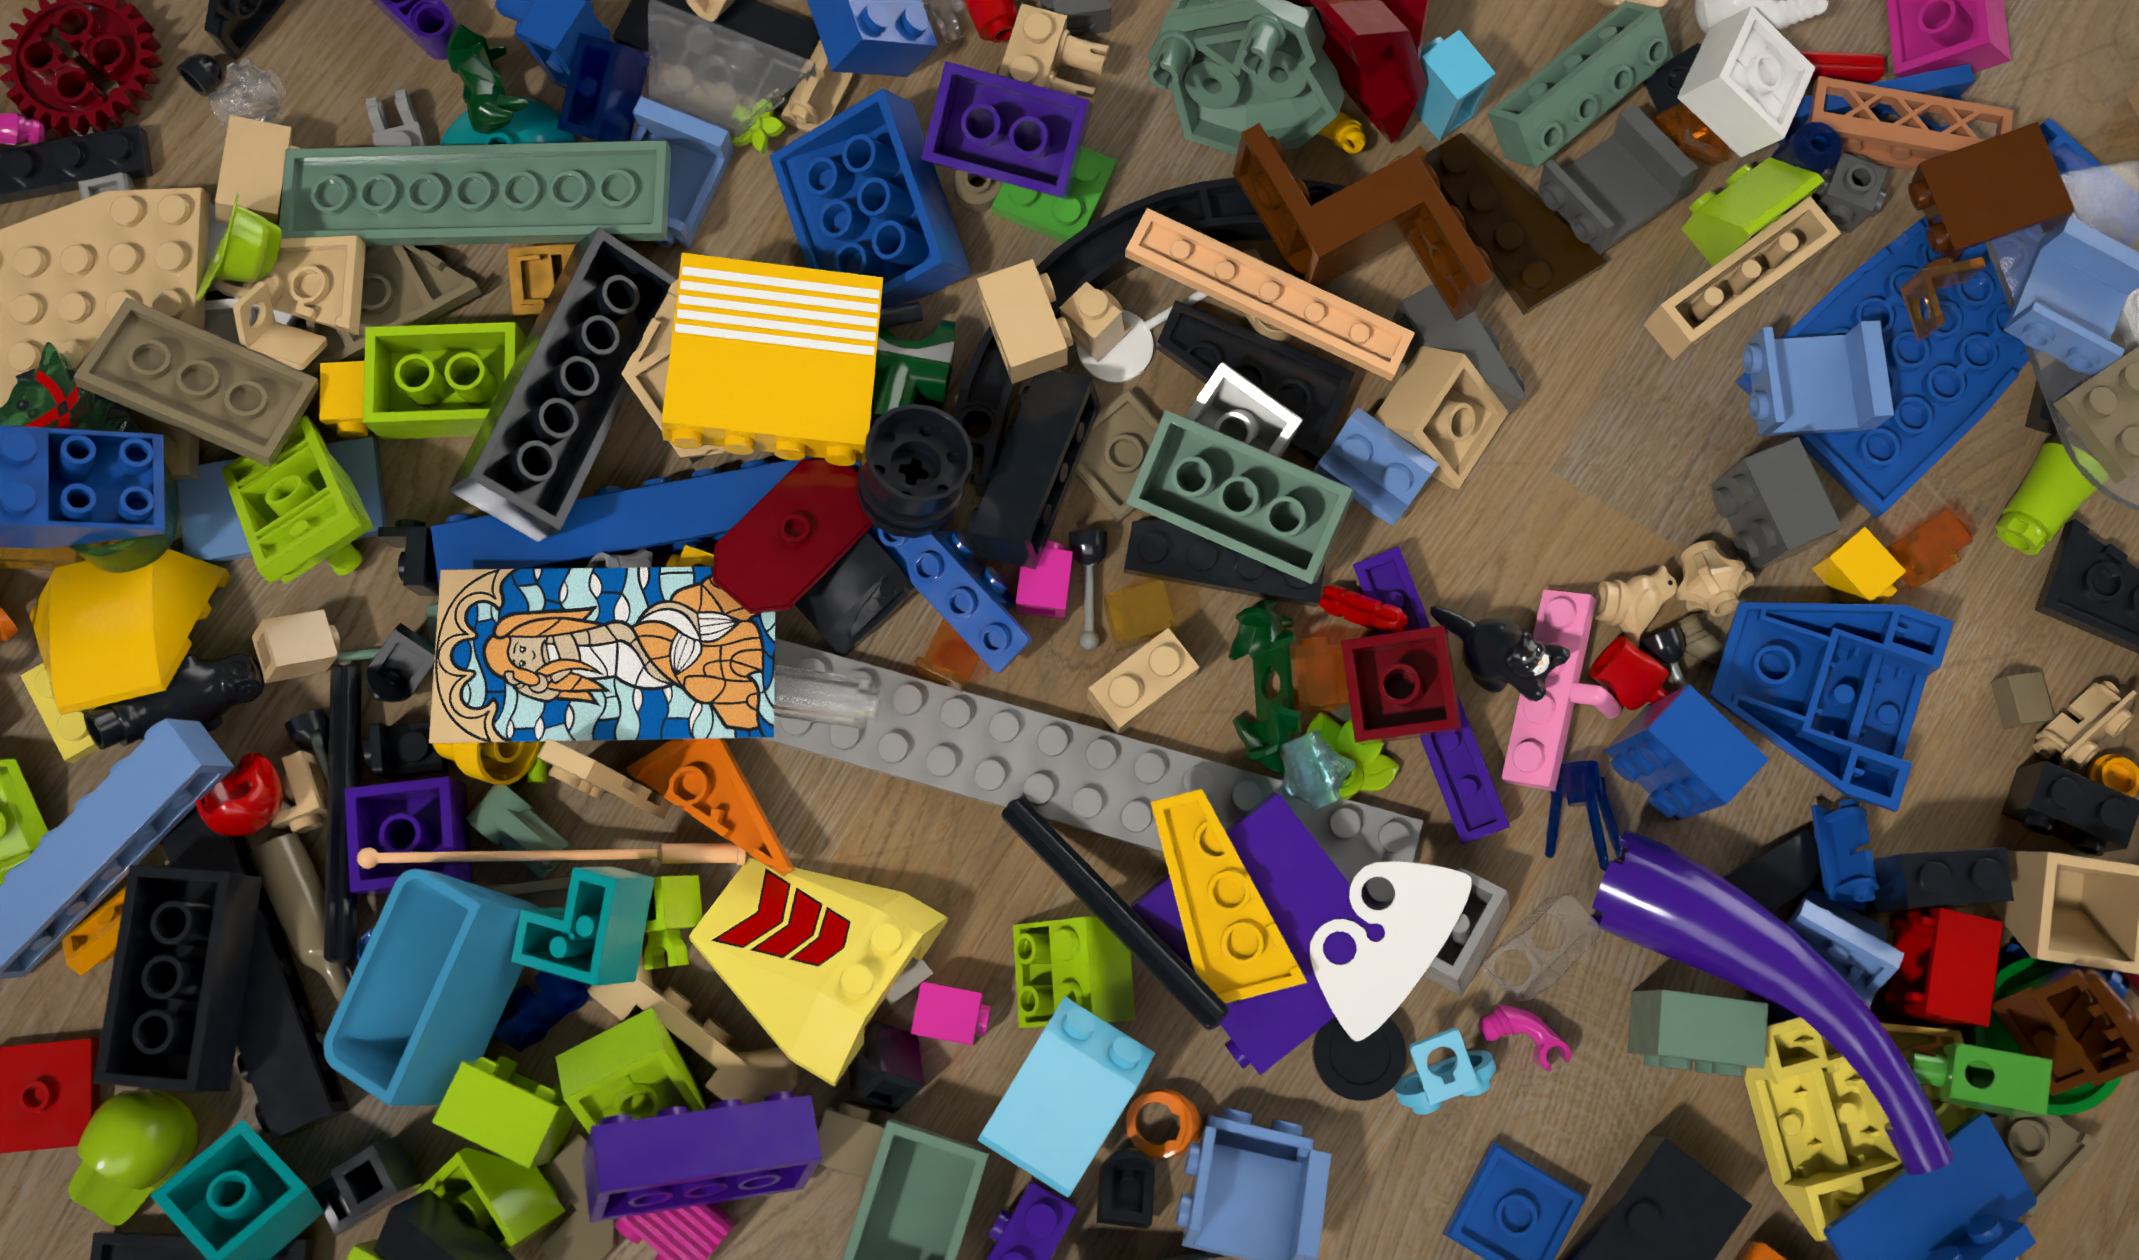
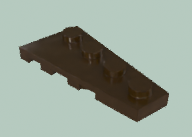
[1420,133,1607,315]

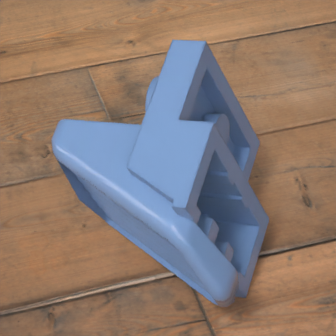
[1765,889,1904,1021]

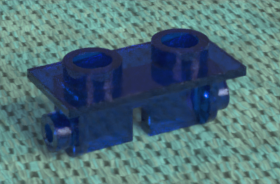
[494,971,591,1052]

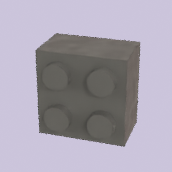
[1711,437,1843,572]

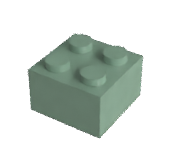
[1627,990,1768,1077]

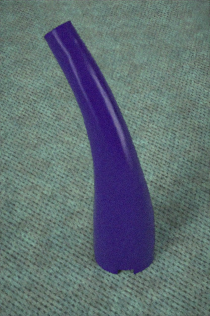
[1588,829,1955,1175]

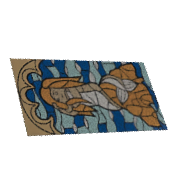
[429,567,775,743]

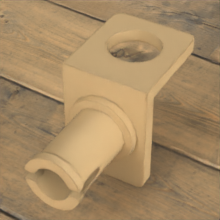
[233,281,327,373]

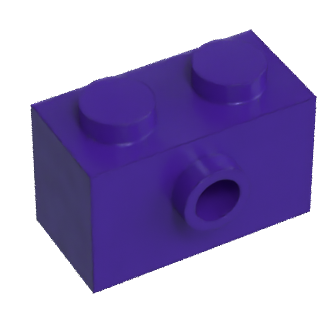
[985,1177,1077,1260]

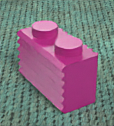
[614,1203,738,1260]

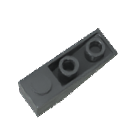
[1393,284,1526,415]

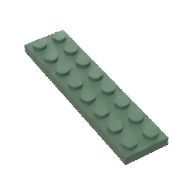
[279,140,672,246]

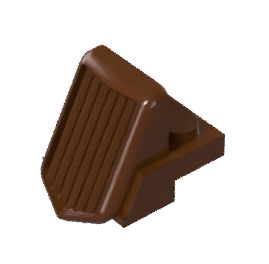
[1992,963,2139,1096]

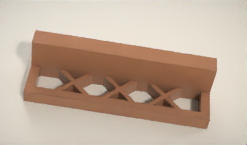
[1796,76,2014,171]

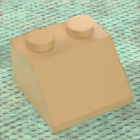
[1373,345,1509,490]

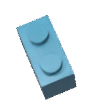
[1414,30,1496,142]

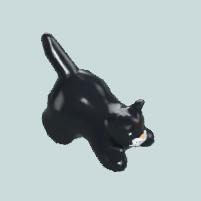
[1430,605,1570,701]

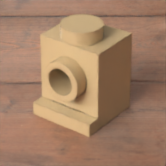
[1059,281,1131,362]

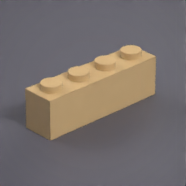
[1643,197,1841,361]

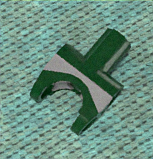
[870,308,956,429]

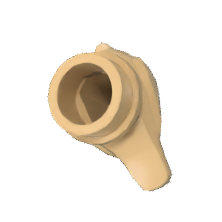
[1594,565,1677,648]

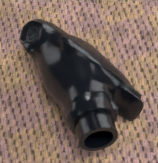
[84,654,265,750]

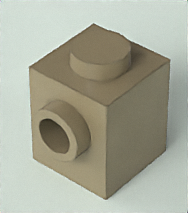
[815,1101,886,1180]

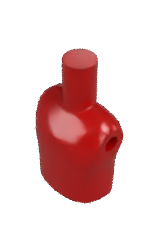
[1589,636,1670,710]

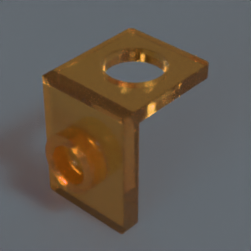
[1900,257,1986,340]
[914,618,980,692]

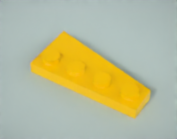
[1151,788,1307,1004]

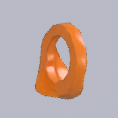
[1125,1089,1203,1159]

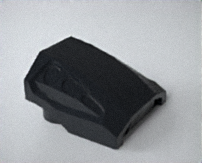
[795,532,916,657]

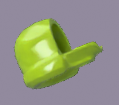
[68,1089,198,1226]

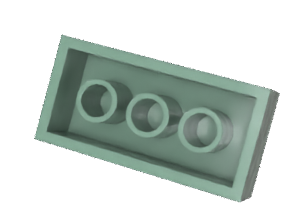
[1126,410,1357,584]

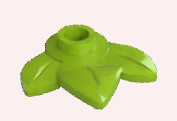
[1305,712,1399,800]

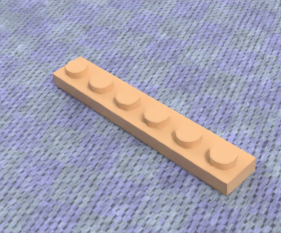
[1125,208,1415,381]

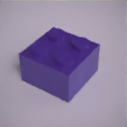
[345,776,473,896]

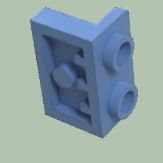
[1314,407,1439,526]

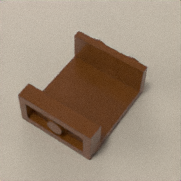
[1908,122,2075,266]

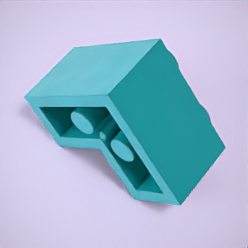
[511,867,655,986]

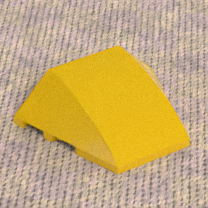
[29,544,231,715]

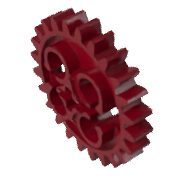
[0,0,163,137]

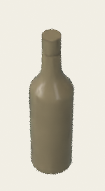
[249,833,351,1005]

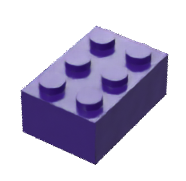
[921,61,1093,200]

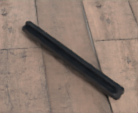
[324,664,362,964]
[1001,797,1230,1031]

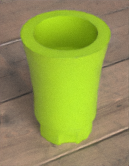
[1995,443,2106,556]

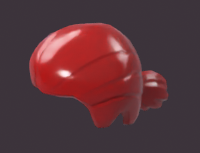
[195,752,283,836]

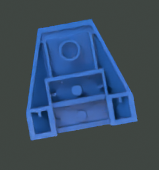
[1708,602,1954,812]

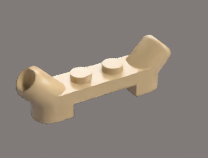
[587,935,798,1105]

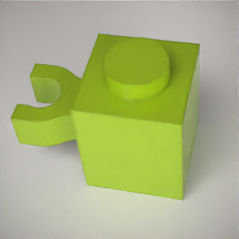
[644,875,703,970]

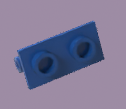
[1811,799,1880,911]

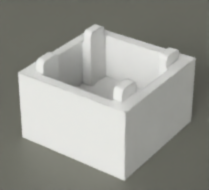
[1677,6,1815,157]

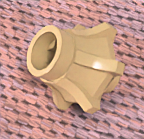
[1676,540,1755,617]

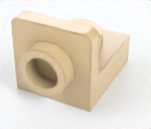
[271,751,328,834]

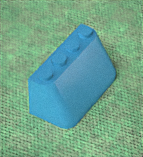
[324,869,539,1106]

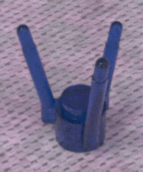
[1545,760,1624,871]

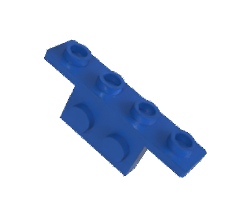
[867,525,1032,673]

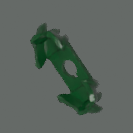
[446,23,529,134]
[1228,599,1302,773]

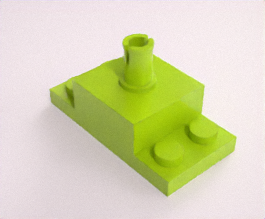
[221,415,374,584]

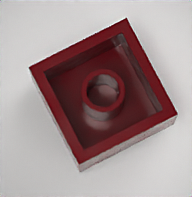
[1341,625,1463,745]

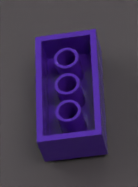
[582,1091,822,1223]

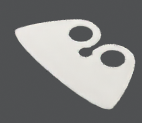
[1310,861,1472,1042]

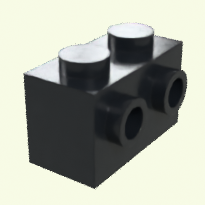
[2001,761,2139,856]

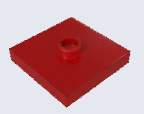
[0,1038,100,1154]

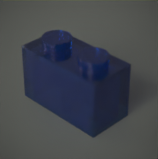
[557,33,651,142]

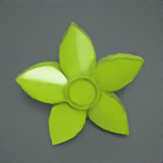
[732,98,786,155]

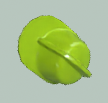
[195,193,283,302]

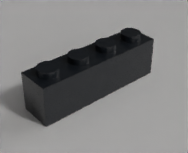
[968,370,1101,570]

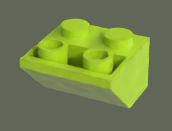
[1013,916,1136,1028]

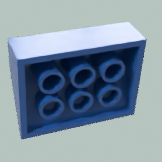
[769,88,972,309]

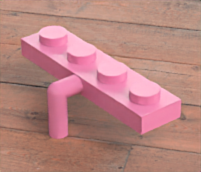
[1501,589,1622,791]

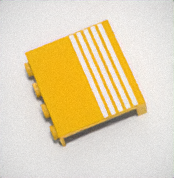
[661,253,883,466]

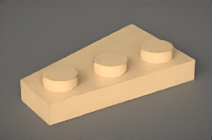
[215,235,366,336]
[538,738,672,819]

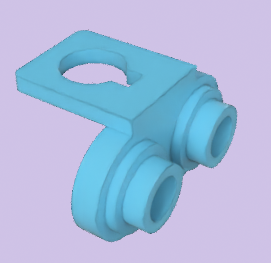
[1394,1028,1496,1115]

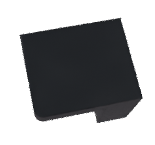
[848,1020,925,1114]

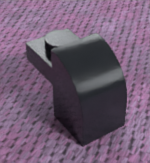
[312,1137,422,1236]

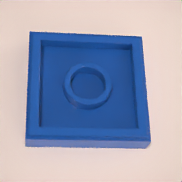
[1442,1142,1586,1260]

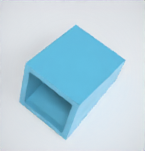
[978,996,1155,1198]

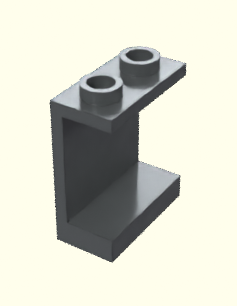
[1538,104,1698,255]

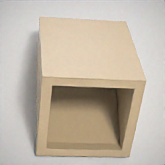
[1988,851,2139,974]

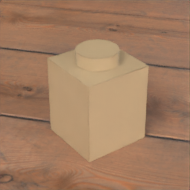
[252,609,341,683]

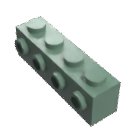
[1487,1,1673,169]

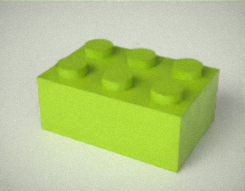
[363,322,527,440]

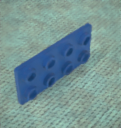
[1823,1113,2037,1260]

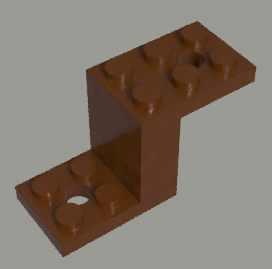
[1233,123,1494,321]

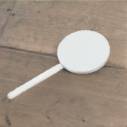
[1077,291,1208,383]

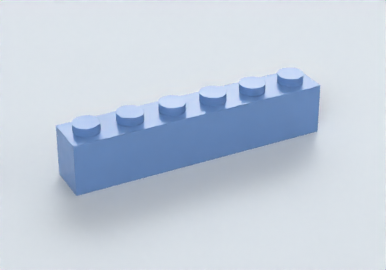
[0,718,234,979]

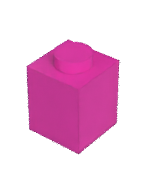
[1016,541,1073,620]
[911,982,991,1045]

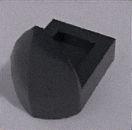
[364,623,435,703]
[1096,1147,1155,1229]

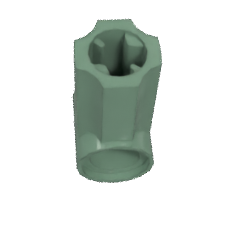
[465,784,573,879]

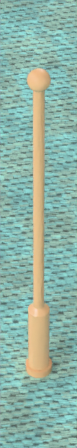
[357,843,746,869]

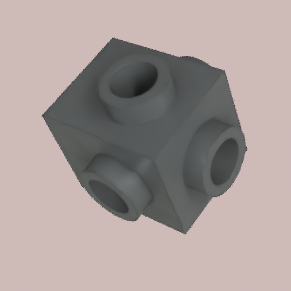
[1812,152,1888,233]

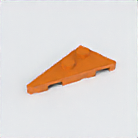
[626,738,795,876]

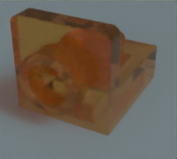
[1653,103,1728,167]

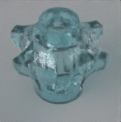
[1279,730,1356,810]

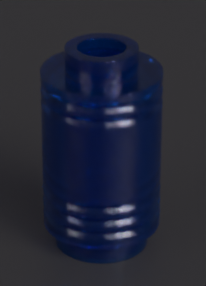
[1770,122,1842,175]

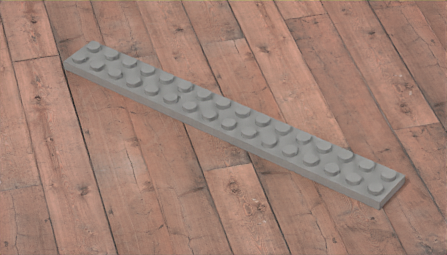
[759,638,1423,910]

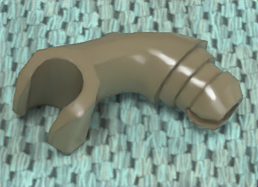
[1677,615,1725,665]

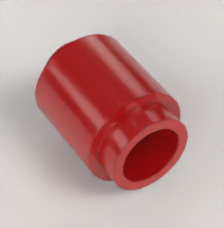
[963,0,1019,43]

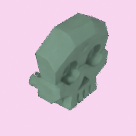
[1147,0,1345,155]

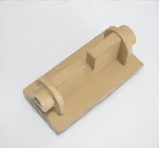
[779,39,855,132]
[2033,681,2137,770]

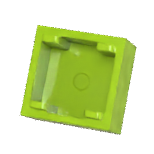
[555,1007,707,1133]
[432,1056,576,1168]

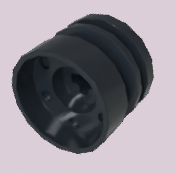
[856,404,973,538]

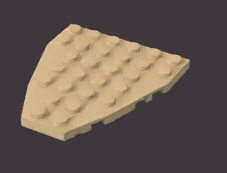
[0,187,210,480]

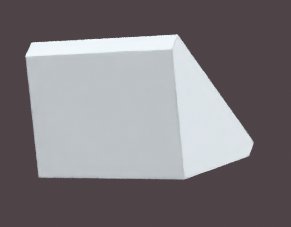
[1184,362,1303,457]

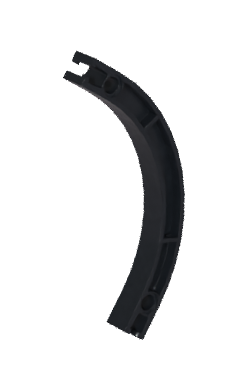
[953,178,1347,497]

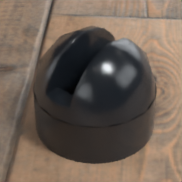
[177,53,222,97]

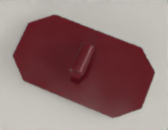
[713,458,874,614]

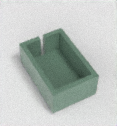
[842,1118,991,1260]

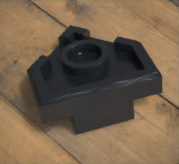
[204,0,285,60]

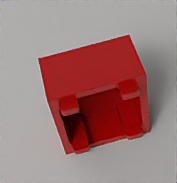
[1879,908,2003,1027]

